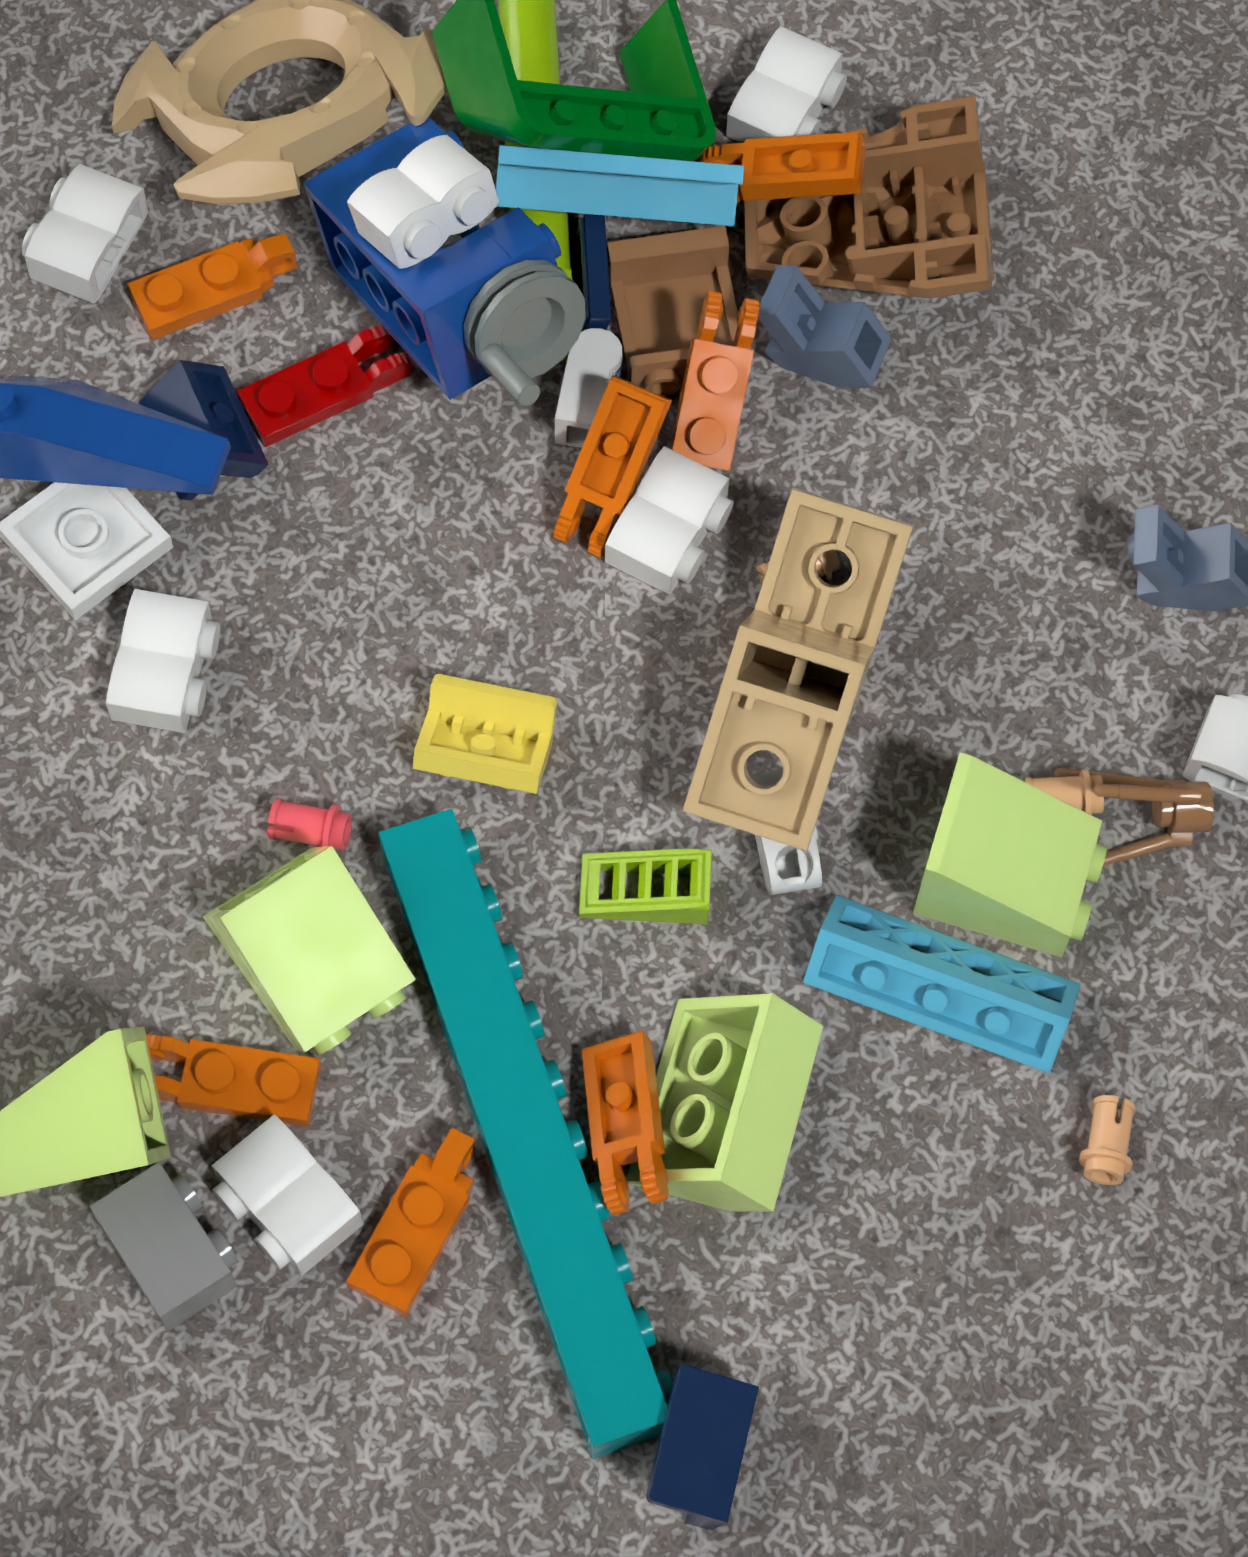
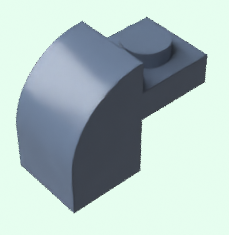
[758,265,892,388]
[1128,505,1248,611]

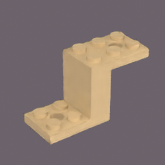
[683,488,914,851]

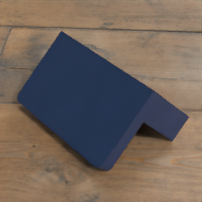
[139,360,269,501]
[646,1365,759,1530]

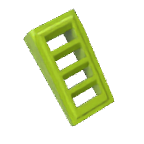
[579,849,712,924]

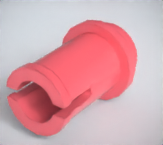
[267,798,352,851]

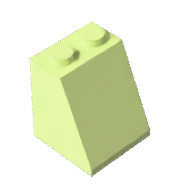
[913,752,1108,957]
[203,846,416,1055]
[0,1027,171,1197]

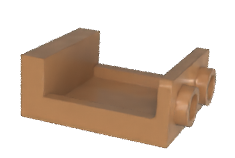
[607,226,751,397]

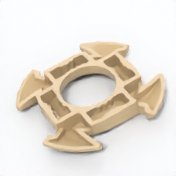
[112,0,447,204]

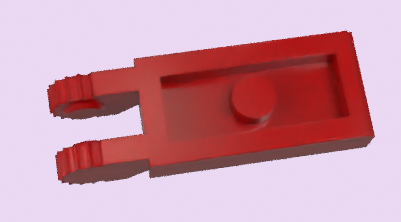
[237,324,414,447]

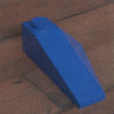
[0,376,231,495]

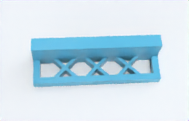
[496,145,744,226]
[803,895,1081,1074]

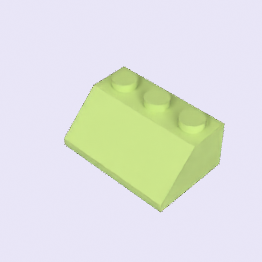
[626,993,823,1212]

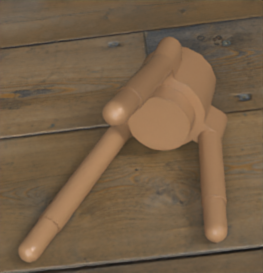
[1054,768,1214,866]

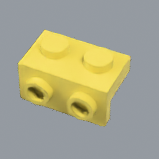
[413,674,557,794]

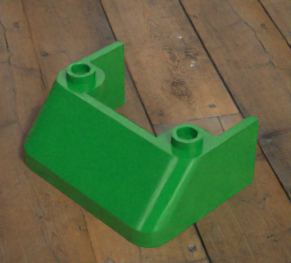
[431,0,716,161]

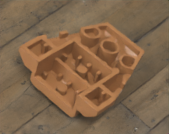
[744,96,995,298]

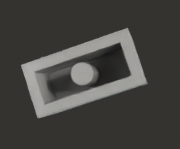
[89,1162,239,1332]

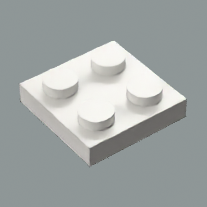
[0,482,173,621]

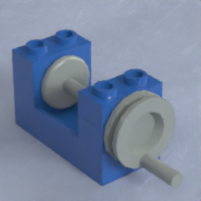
[303,117,586,406]

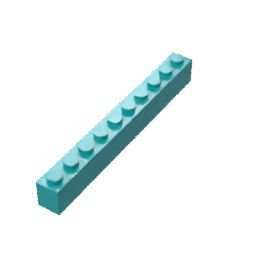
[378,809,673,1459]

